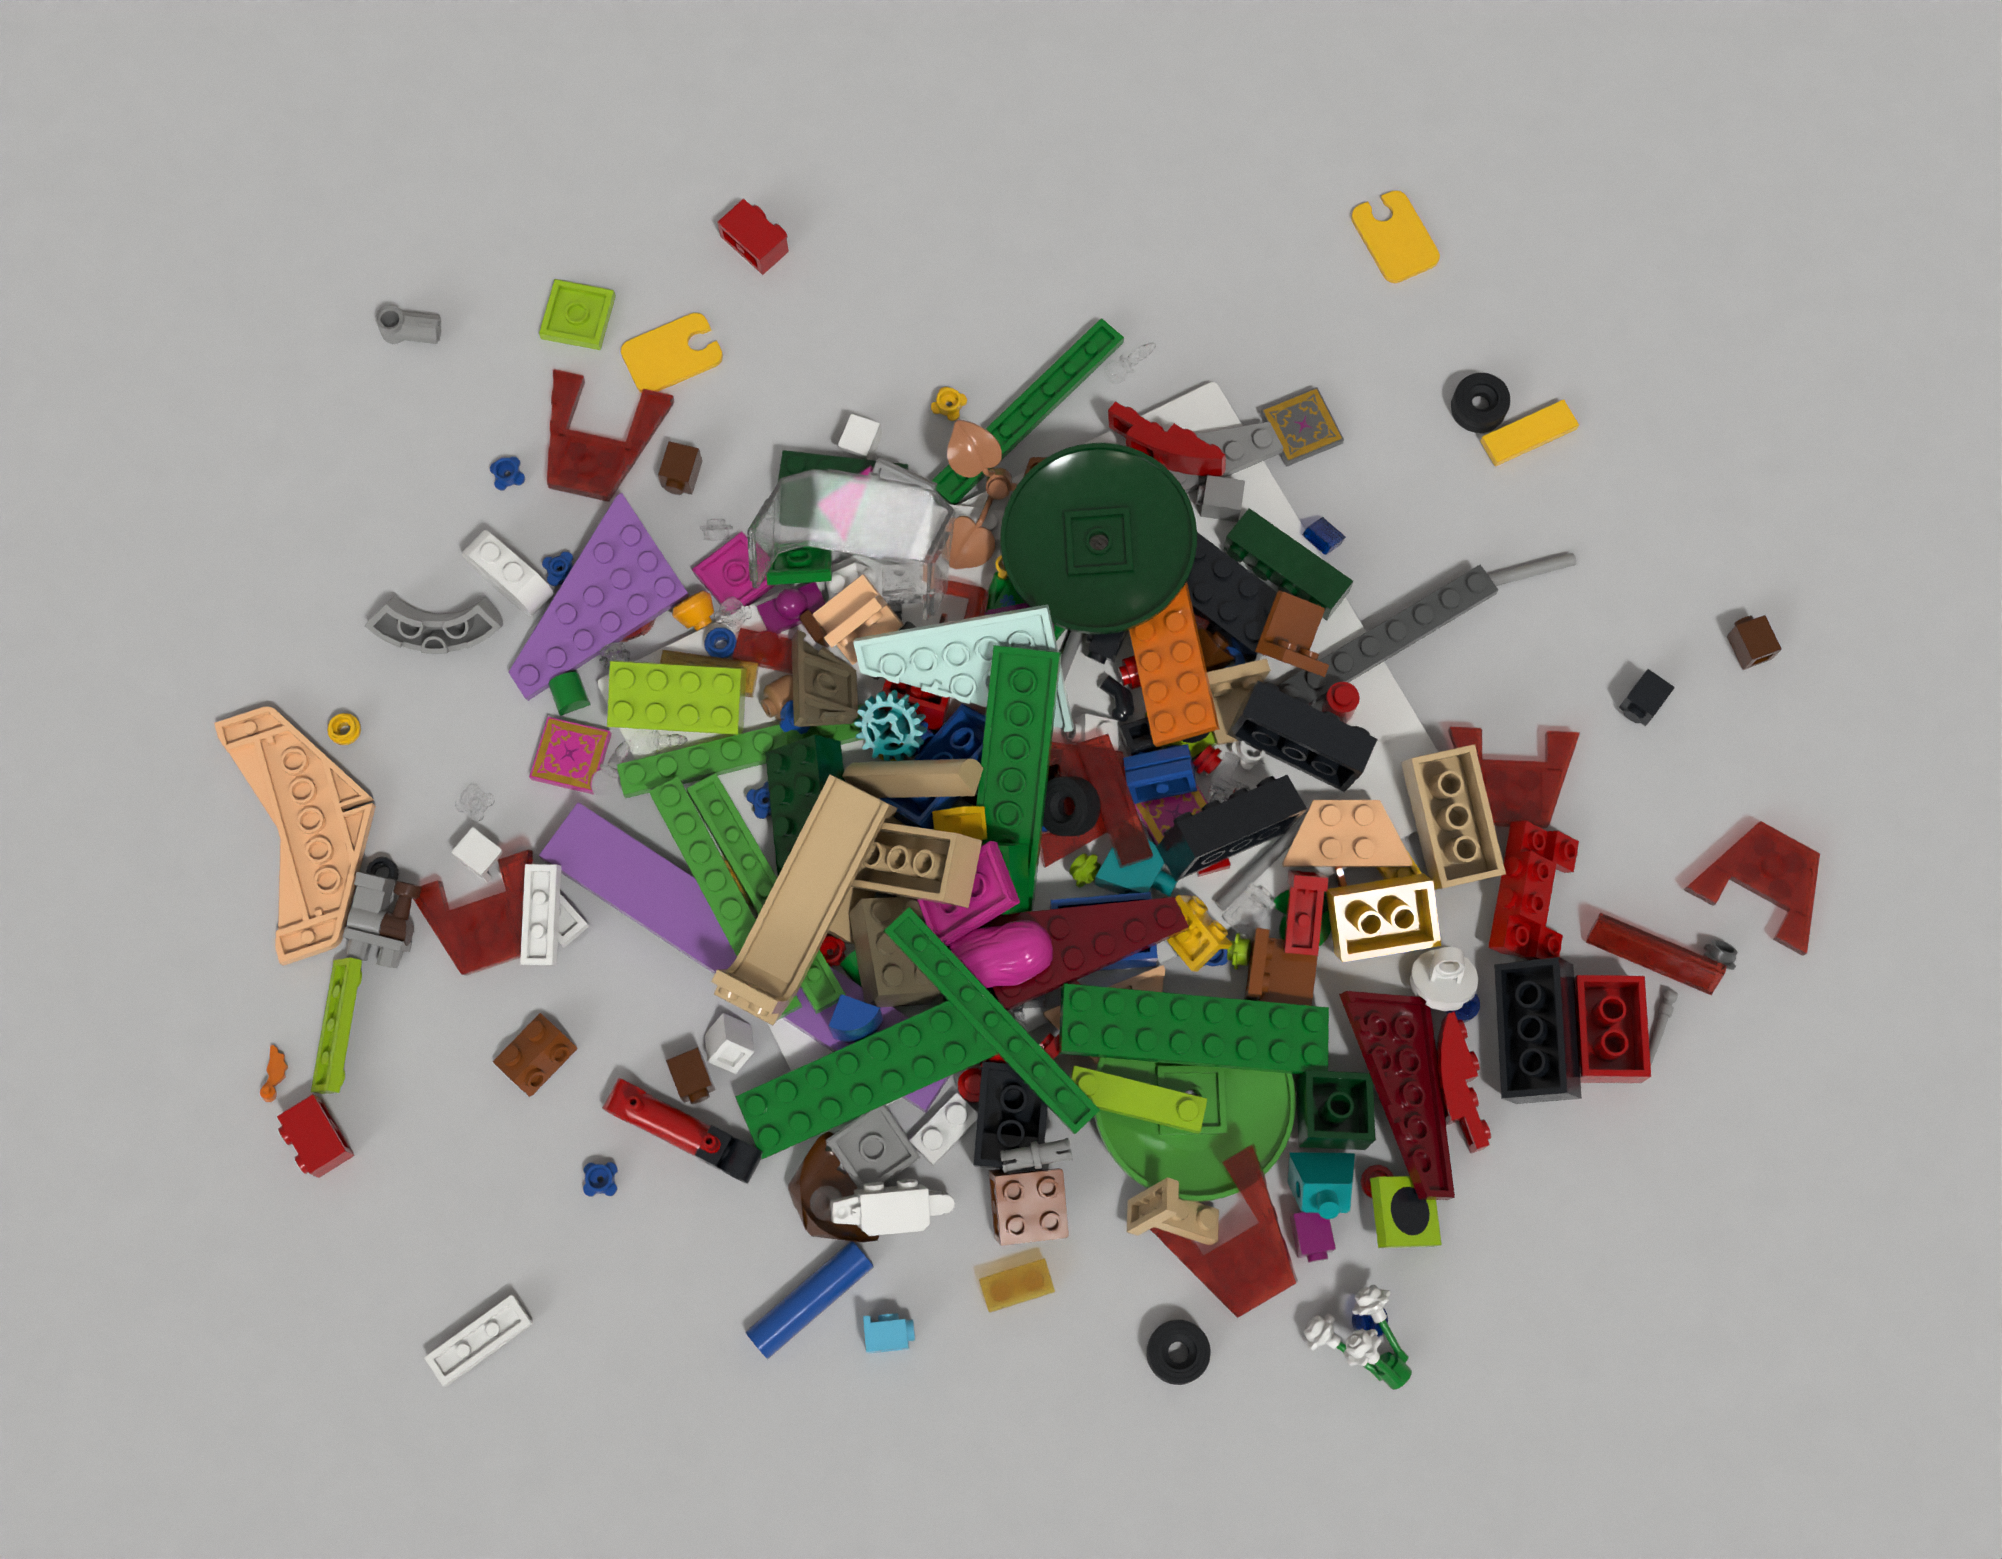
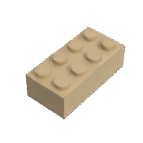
[1401,744,1506,890]
[851,822,982,908]

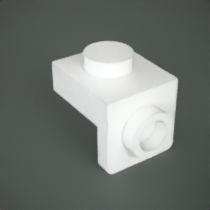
[826,562,878,600]
[1066,713,1118,755]

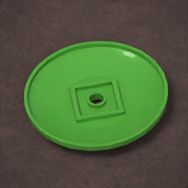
[1094,1057,1296,1202]

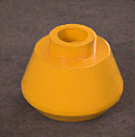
[672,590,714,631]

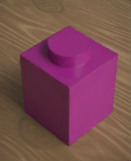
[1290,1212,1336,1263]

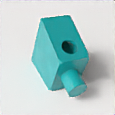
[1094,823,1179,897]
[1287,1152,1355,1219]

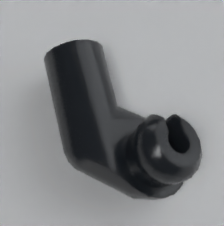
[1100,675,1134,722]

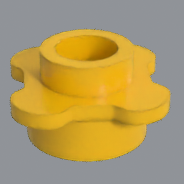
[931,387,967,421]

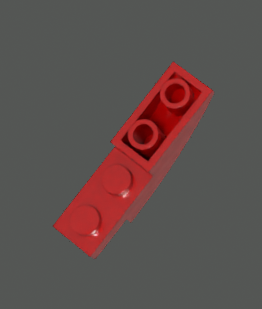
[1108,401,1226,476]
[1436,1012,1491,1153]

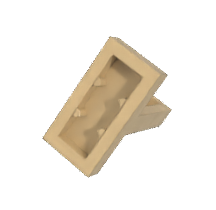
[1126,1177,1219,1246]

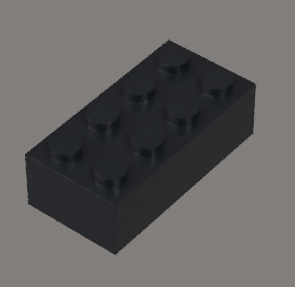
[1187,532,1277,663]
[1227,681,1378,792]
[1156,775,1307,882]
[1494,957,1582,1104]

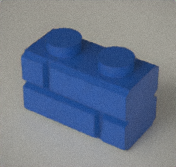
[1123,744,1198,804]

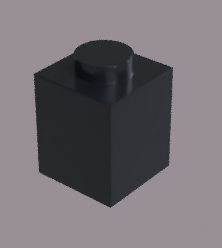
[1619,669,1675,726]

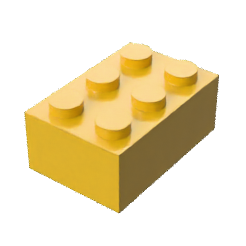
[1326,873,1441,962]

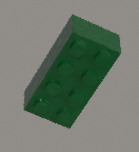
[765,734,845,876]

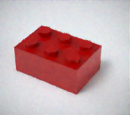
[1574,975,1651,1083]

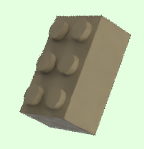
[849,897,941,1008]

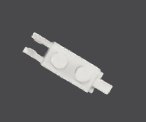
[830,1179,956,1236]

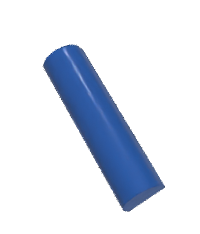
[745,1241,874,1359]

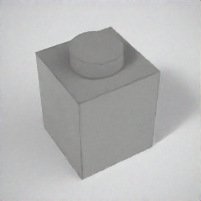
[1196,475,1245,522]

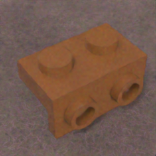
[493,1013,577,1097]

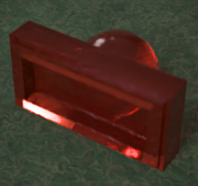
[732,628,793,674]

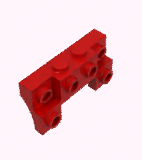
[1488,820,1579,960]

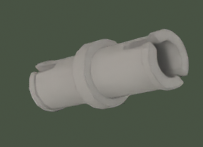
[1000,1138,1073,1173]

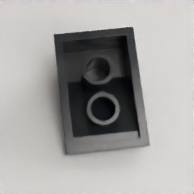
[973,1061,1048,1172]

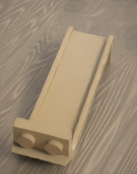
[711,775,898,1025]

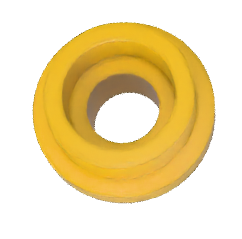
[327,713,361,745]

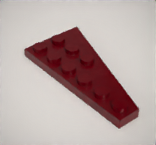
[977,897,1189,1011]
[1339,991,1455,1200]

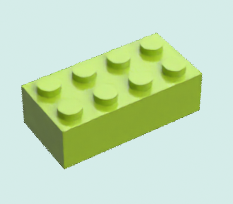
[607,660,747,735]

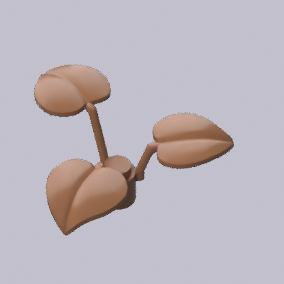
[942,420,1017,569]

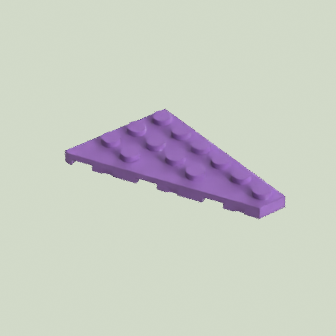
[508,493,690,701]

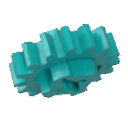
[854,690,927,761]

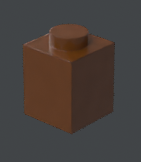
[658,441,703,495]
[1727,615,1782,670]
[1198,627,1234,672]
[666,1047,716,1104]

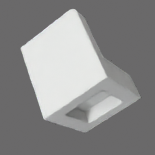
[838,414,882,460]
[451,827,503,883]
[705,1013,754,1074]

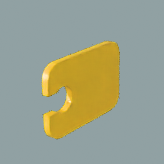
[1351,190,1440,283]
[621,313,723,395]

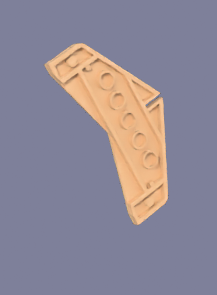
[214,707,376,966]

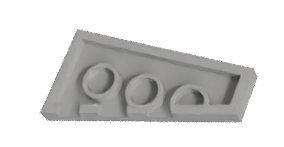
[1169,422,1283,494]

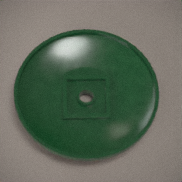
[1000,443,1197,634]

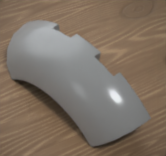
[365,596,503,654]

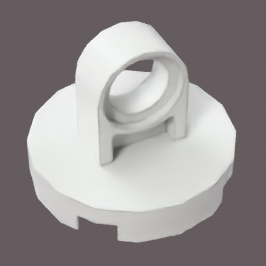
[1409,946,1479,1011]

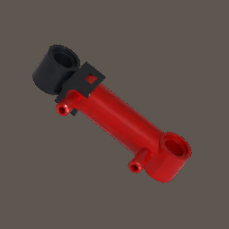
[602,1078,763,1184]

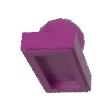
[757,582,826,637]

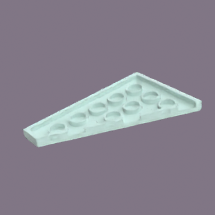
[853,604,1074,732]

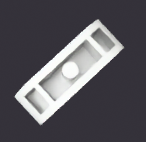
[461,530,554,617]

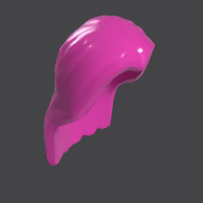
[950,920,1053,989]

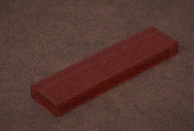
[1076,734,1153,868]
[1586,913,1726,995]

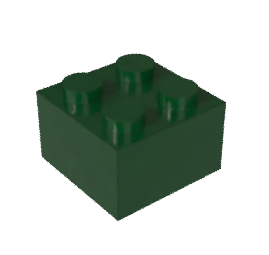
[1296,1070,1376,1150]

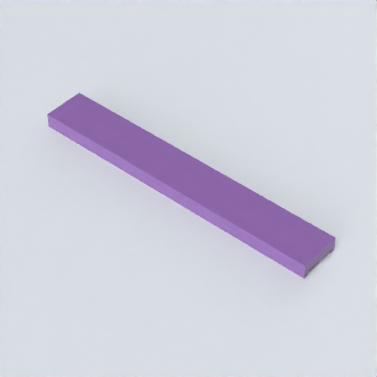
[539,802,950,1113]

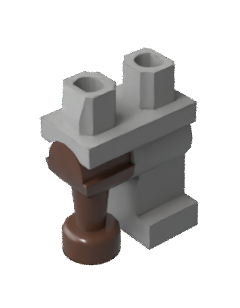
[343,872,422,968]

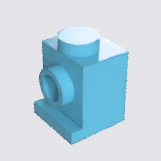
[863,1313,915,1354]

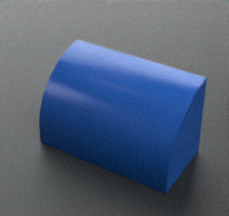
[829,994,883,1043]

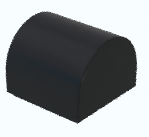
[1120,717,1162,757]

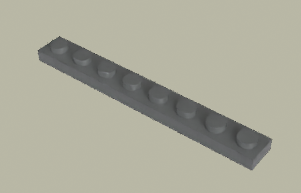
[1277,564,1498,706]

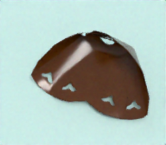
[788,1131,879,1243]

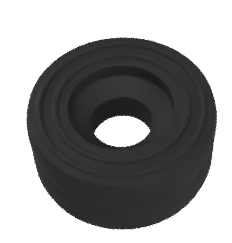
[1451,373,1510,433]
[1043,776,1101,837]
[1147,1320,1211,1385]

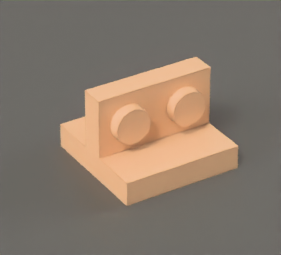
[813,574,904,665]

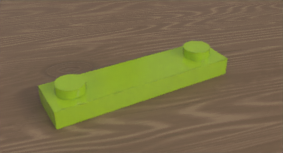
[311,957,362,1094]
[1071,1065,1207,1134]

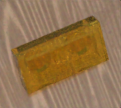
[979,1258,1055,1313]

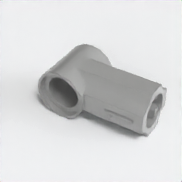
[375,305,441,344]

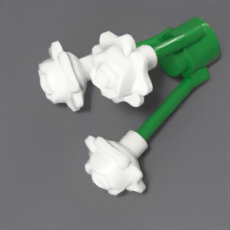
[1304,1285,1412,1390]

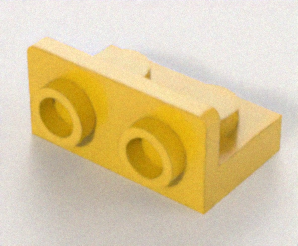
[1167,895,1232,972]

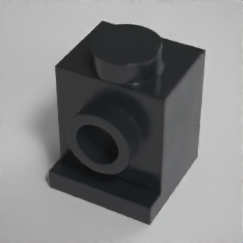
[1086,630,1129,665]

